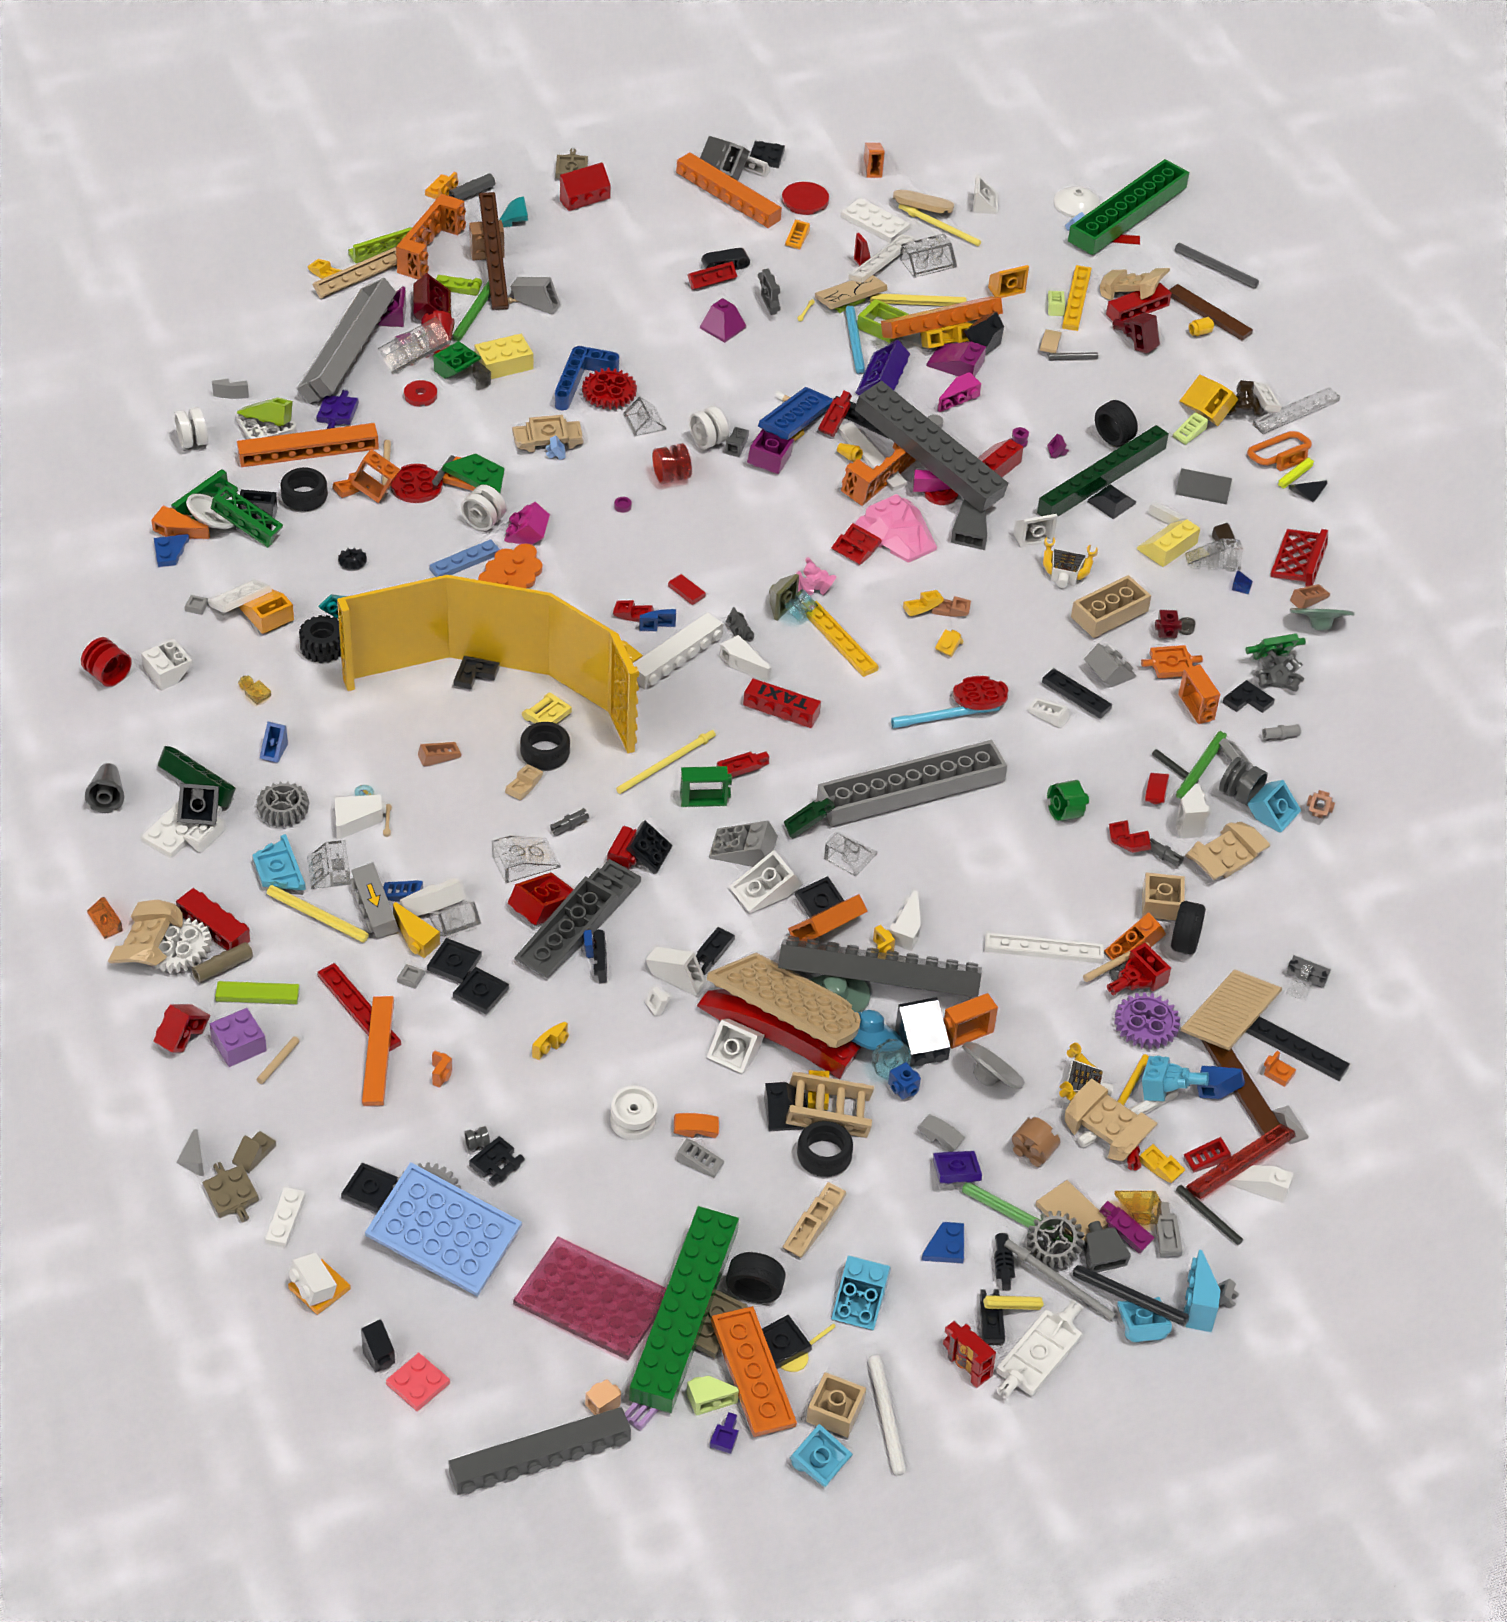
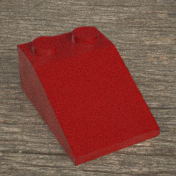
[508,872,574,925]

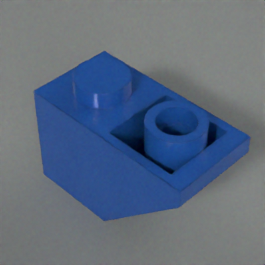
[1197,1066,1245,1099]

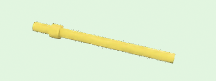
[898,204,981,246]

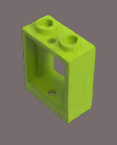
[857,299,909,343]

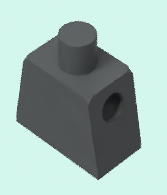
[1083,1221,1131,1273]

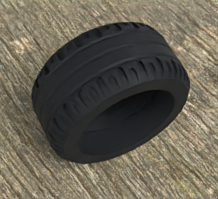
[1095,400,1138,447]
[280,467,328,511]
[520,722,570,770]
[1171,901,1206,955]
[797,1121,853,1177]
[726,1252,786,1304]

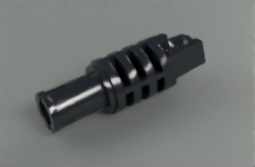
[994,1233,1015,1290]

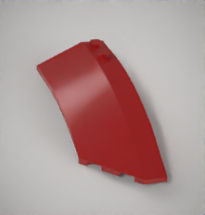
[697,989,862,1079]

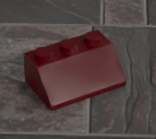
[413,273,451,321]

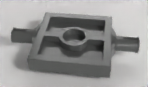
[757,268,781,315]

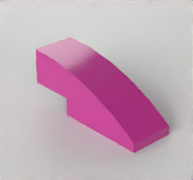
[913,470,950,492]

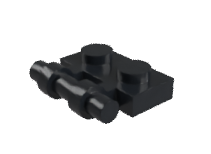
[469,1136,525,1186]

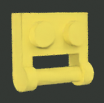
[522,692,572,724]

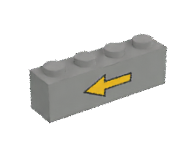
[350,862,399,940]

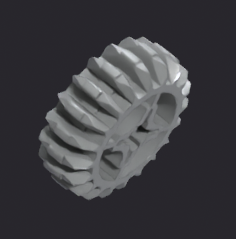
[256,781,309,828]
[1027,1211,1085,1269]

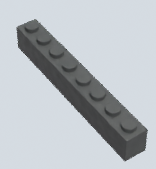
[448,1407,631,1495]

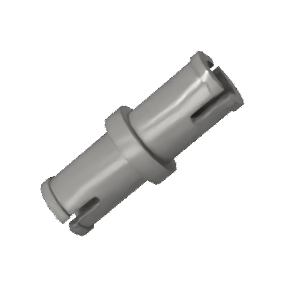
[1262,724,1301,740]

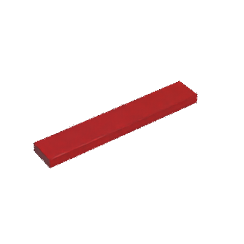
[317,963,401,1052]

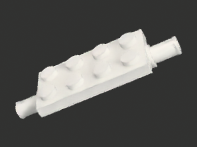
[996,1300,1083,1399]

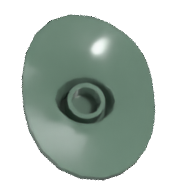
[1290,608,1355,631]
[809,975,870,1012]

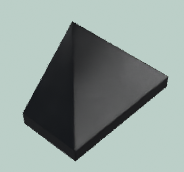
[1289,480,1328,503]

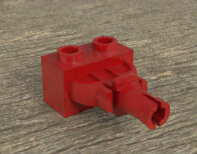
[1107,942,1171,996]

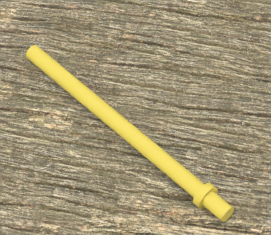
[616,730,716,794]

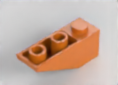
[151,505,210,539]
[1104,912,1166,960]

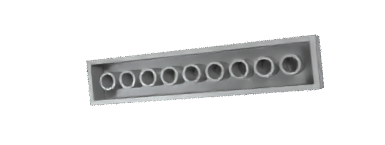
[816,740,1007,826]

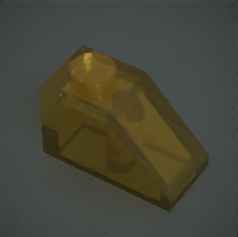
[1114,1191,1162,1225]

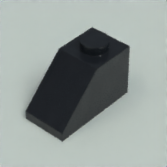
[361,1319,395,1373]

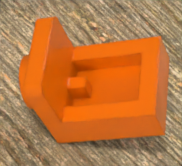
[432,1051,452,1088]

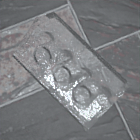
[378,317,452,375]

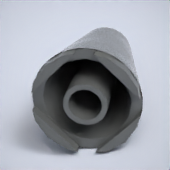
[85,763,124,813]

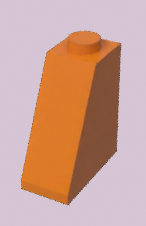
[864,143,885,178]

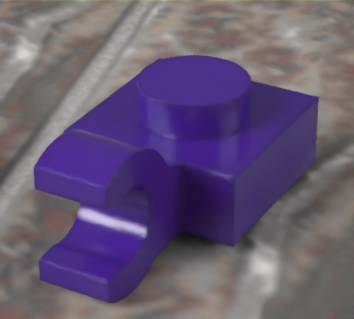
[710,1412,739,1454]

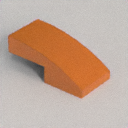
[332,471,368,498]
[674,1113,719,1138]

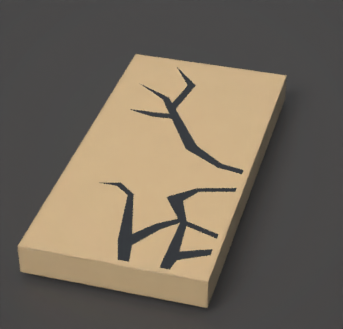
[815,275,888,310]

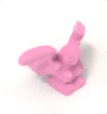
[796,557,837,597]

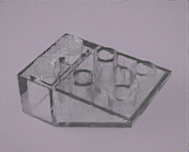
[1185,538,1243,572]

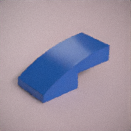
[639,609,676,632]

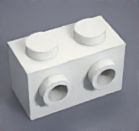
[289,1252,337,1306]

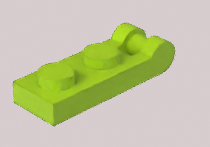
[436,275,482,296]

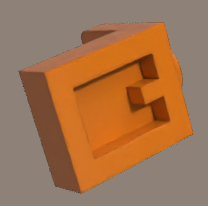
[1264,1051,1296,1087]

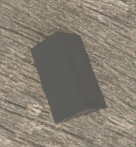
[1176,468,1232,505]

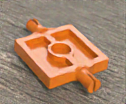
[1141,645,1203,678]

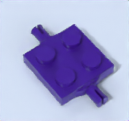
[316,389,359,429]

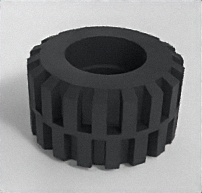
[299,615,341,663]

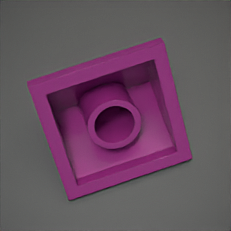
[378,286,406,327]

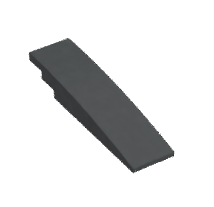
[514,859,641,978]

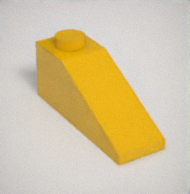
[393,902,440,958]

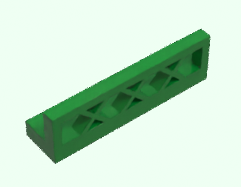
[171,469,238,521]
[210,486,283,548]

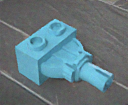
[1142,1056,1209,1101]

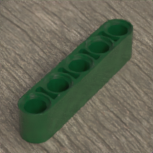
[157,746,236,807]

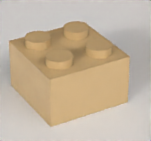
[1142,872,1185,921]
[806,1372,866,1438]

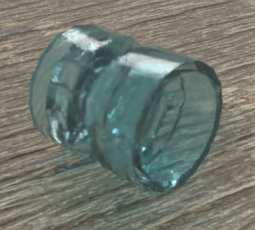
[784,588,818,622]

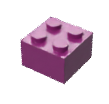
[747,429,794,474]

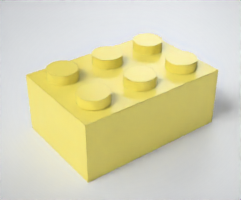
[474,333,534,381]

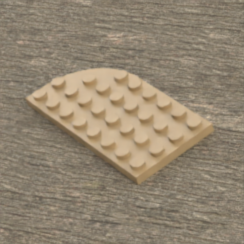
[707,953,861,1048]

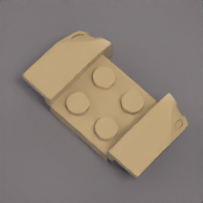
[1100,268,1170,300]
[512,415,584,452]
[1185,822,1270,880]
[108,900,183,966]
[1065,1079,1158,1161]

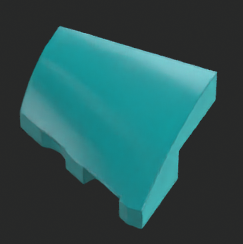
[499,196,528,228]

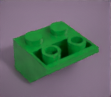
[433,341,481,379]

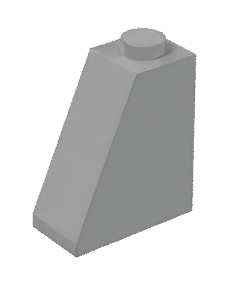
[510,277,561,314]

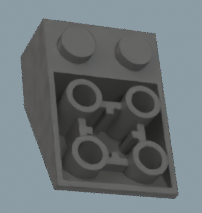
[700,136,750,181]

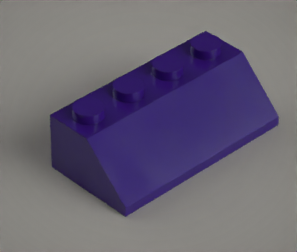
[855,340,910,395]

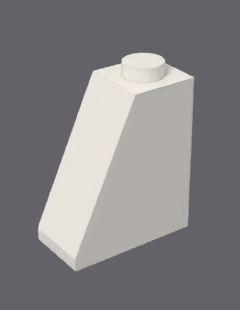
[335,795,386,839]
[645,947,707,995]

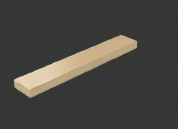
[312,247,397,299]

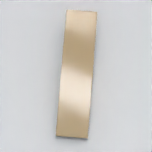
[783,1182,847,1258]

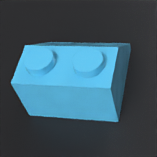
[1247,780,1301,832]

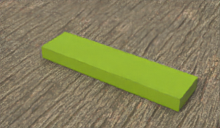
[215,981,300,1004]

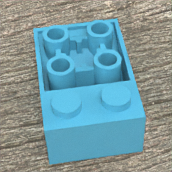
[1184,1250,1221,1332]
[831,1255,891,1330]

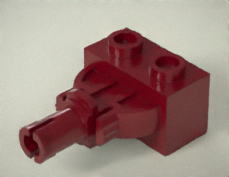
[1112,312,1160,353]

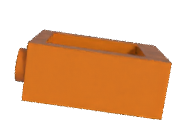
[350,449,400,503]
[1178,664,1220,724]
[943,993,998,1049]

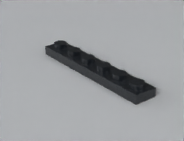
[1246,1016,1350,1082]

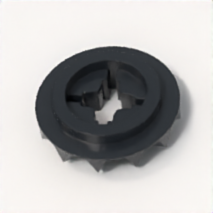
[338,547,367,570]

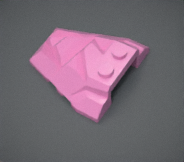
[854,494,937,563]

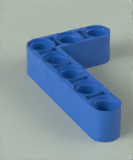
[555,346,619,411]

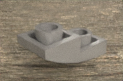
[212,378,249,399]
[917,1114,965,1152]

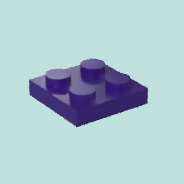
[933,1151,982,1184]

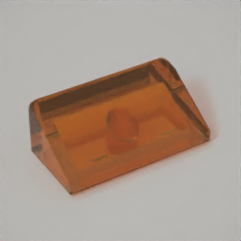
[87,896,123,939]

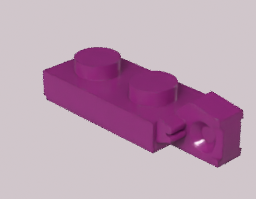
[1099,1201,1155,1254]

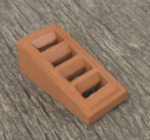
[1290,584,1330,608]
[418,742,462,766]

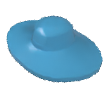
[851,1010,902,1051]

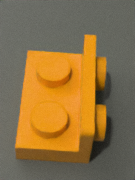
[425,172,459,199]

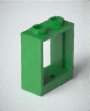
[680,766,732,807]

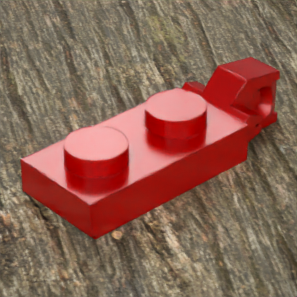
[818,390,852,437]
[716,751,770,777]

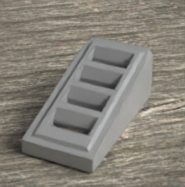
[677,1138,724,1178]

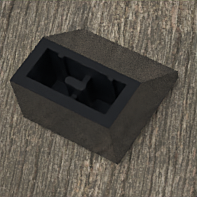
[236,489,278,530]

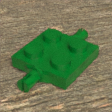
[1245,633,1306,660]

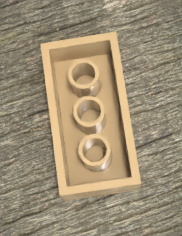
[1071,575,1151,638]

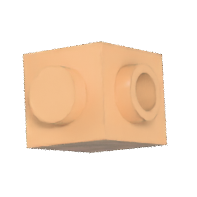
[585,1379,621,1415]

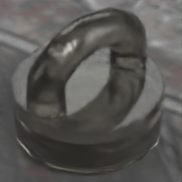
[1178,617,1196,635]

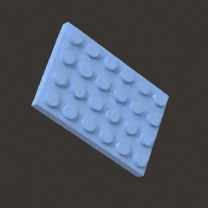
[365,1162,522,1297]

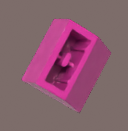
[504,502,550,545]

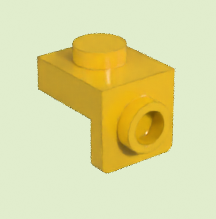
[935,629,964,657]
[873,924,895,953]

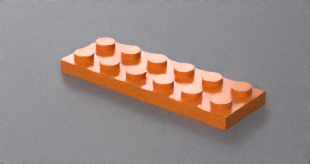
[711,1306,797,1437]

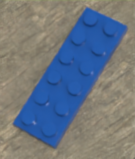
[758,387,833,440]

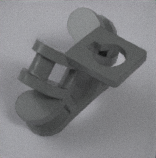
[1255,650,1305,692]

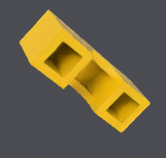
[920,322,972,348]

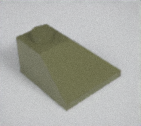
[769,574,799,621]

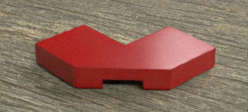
[1109,820,1151,853]

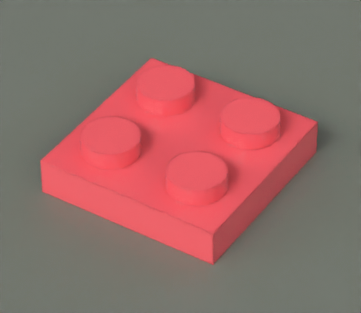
[386,1352,450,1412]

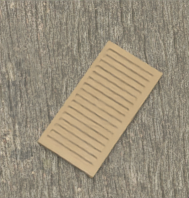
[1181,969,1282,1051]

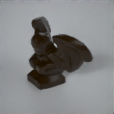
[1227,380,1264,418]

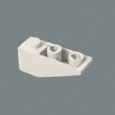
[720,635,771,682]
[889,890,921,951]

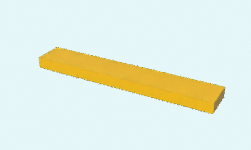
[1062,265,1092,331]
[801,600,879,677]

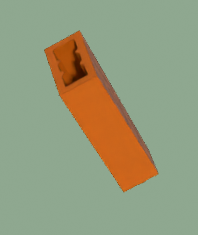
[788,894,868,942]

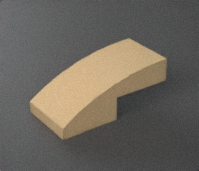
[1040,329,1062,353]
[505,764,543,800]

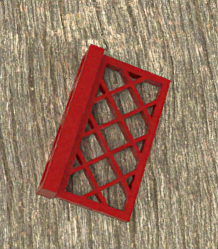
[1271,529,1328,587]

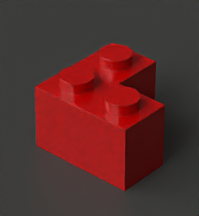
[153,1004,211,1053]

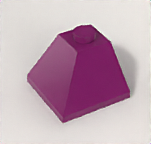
[700,298,746,343]

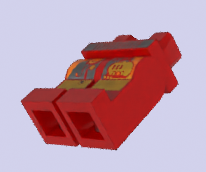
[943,1321,996,1388]

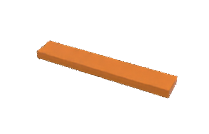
[362,996,394,1106]

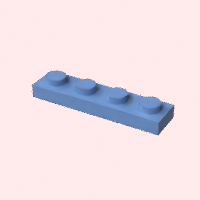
[429,539,500,577]

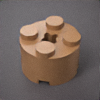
[1012,1117,1061,1167]

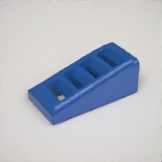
[383,880,423,902]

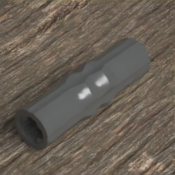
[449,173,495,200]

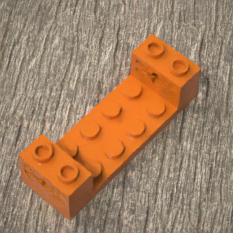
[396,194,466,279]
[841,442,916,506]

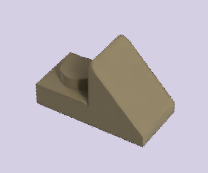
[232,1131,276,1174]

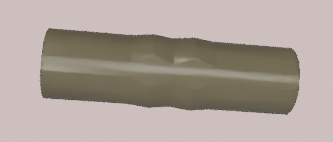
[192,942,253,983]

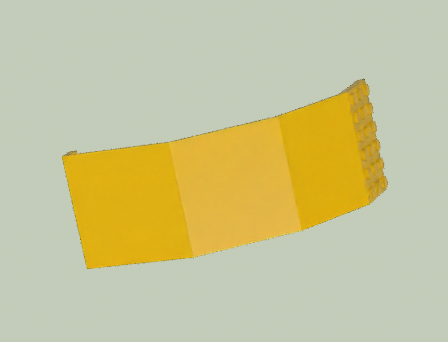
[337,575,639,753]

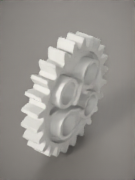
[155,918,213,973]

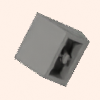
[1084,643,1137,687]

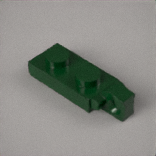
[784,798,835,839]

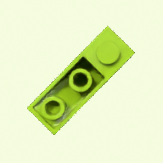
[237,397,293,426]

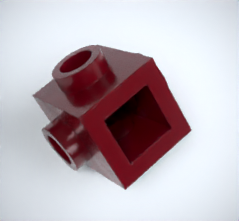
[1155,610,1182,638]

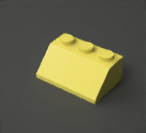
[1137,519,1200,567]

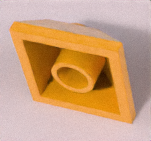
[988,265,1029,298]

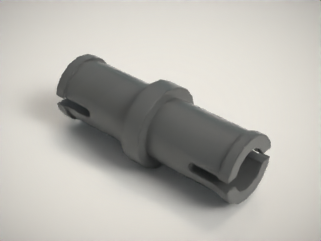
[550,808,589,836]
[1150,838,1184,867]

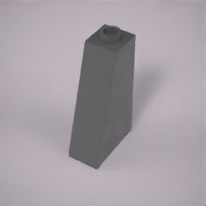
[951,499,987,550]

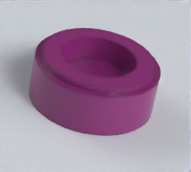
[614,497,632,513]

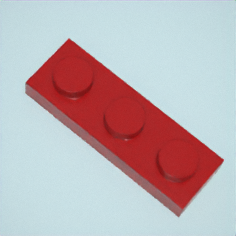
[687,261,737,290]

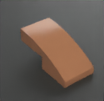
[931,596,971,617]

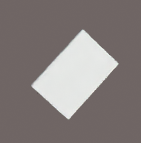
[208,579,272,613]

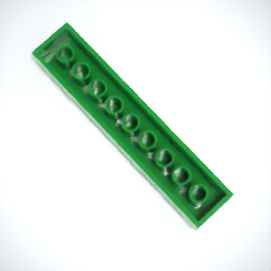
[1068,159,1190,255]
[629,1206,739,1414]

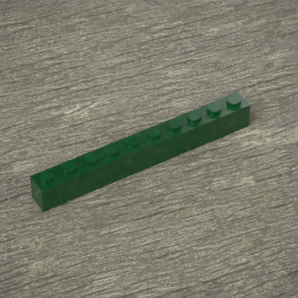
[1037,425,1169,517]

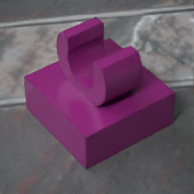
[1047,434,1069,458]

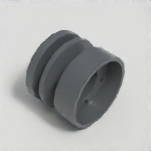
[1219,757,1268,806]

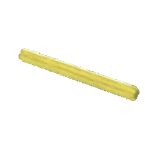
[870,293,967,306]
[267,885,369,943]

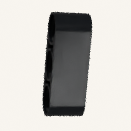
[701,248,750,270]

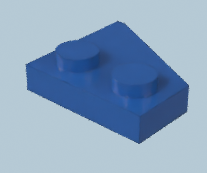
[154,534,189,568]
[922,1222,964,1264]

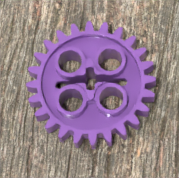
[1114,992,1181,1049]

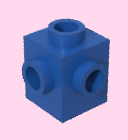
[888,1062,921,1100]

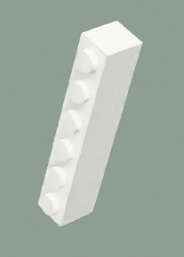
[633,612,723,689]

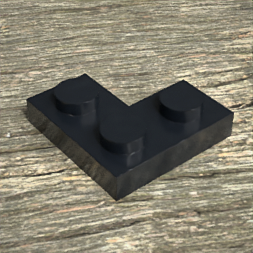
[453,656,500,690]
[1222,680,1275,713]

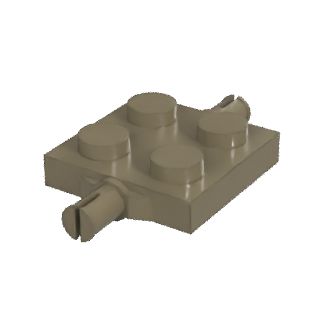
[556,148,588,179]
[202,1162,259,1222]

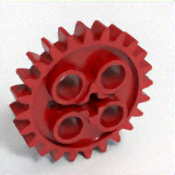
[582,368,637,410]

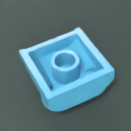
[1117,1297,1172,1342]
[790,1424,853,1487]

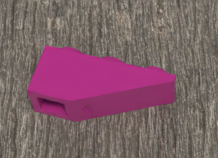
[938,372,981,412]

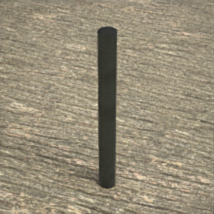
[1176,1185,1243,1245]

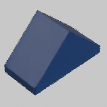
[260,721,288,763]

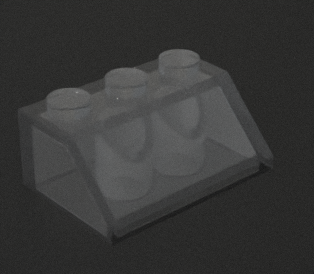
[900,234,957,278]

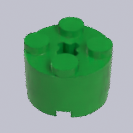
[1047,780,1089,821]

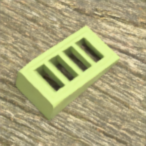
[1048,291,1065,316]
[1172,412,1208,445]

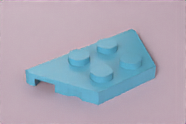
[252,834,306,890]

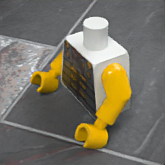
[1043,537,1098,588]
[1059,1042,1114,1103]

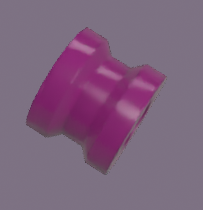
[1011,427,1029,448]

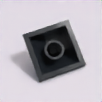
[964,312,1004,355]
[1087,484,1136,519]
[177,783,220,825]
[764,1082,807,1132]

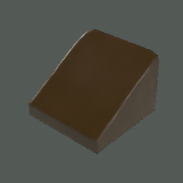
[1212,523,1236,547]

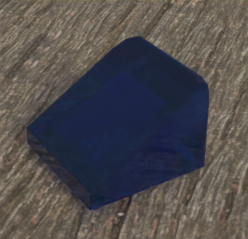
[1232,570,1253,594]

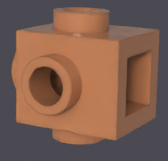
[1306,790,1335,818]

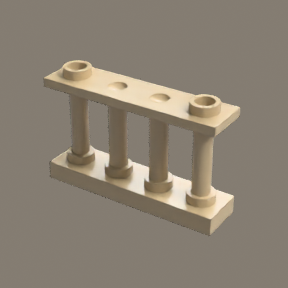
[786,1072,874,1138]

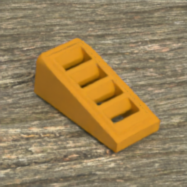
[785,219,810,249]

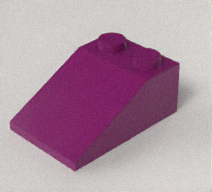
[926,342,986,377]

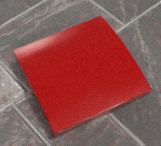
[831,523,882,565]

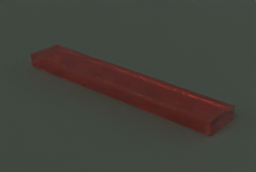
[1186,1124,1296,1199]

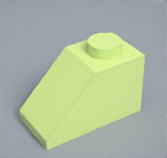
[687,1375,739,1416]

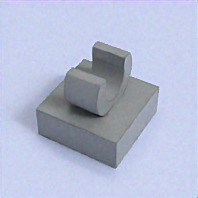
[1218,1279,1239,1308]

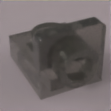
[472,361,491,391]

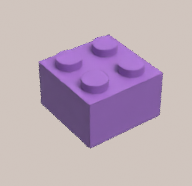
[209,1008,267,1067]

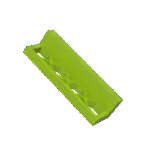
[348,227,412,263]

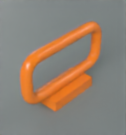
[1247,431,1312,471]

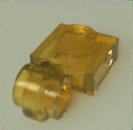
[238,675,271,705]

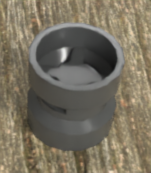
[464,1126,490,1151]

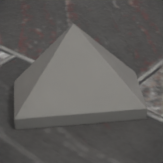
[1272,1105,1309,1144]
[176,1129,204,1176]

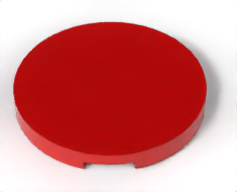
[782,181,829,215]
[390,464,443,503]
[953,676,1009,710]

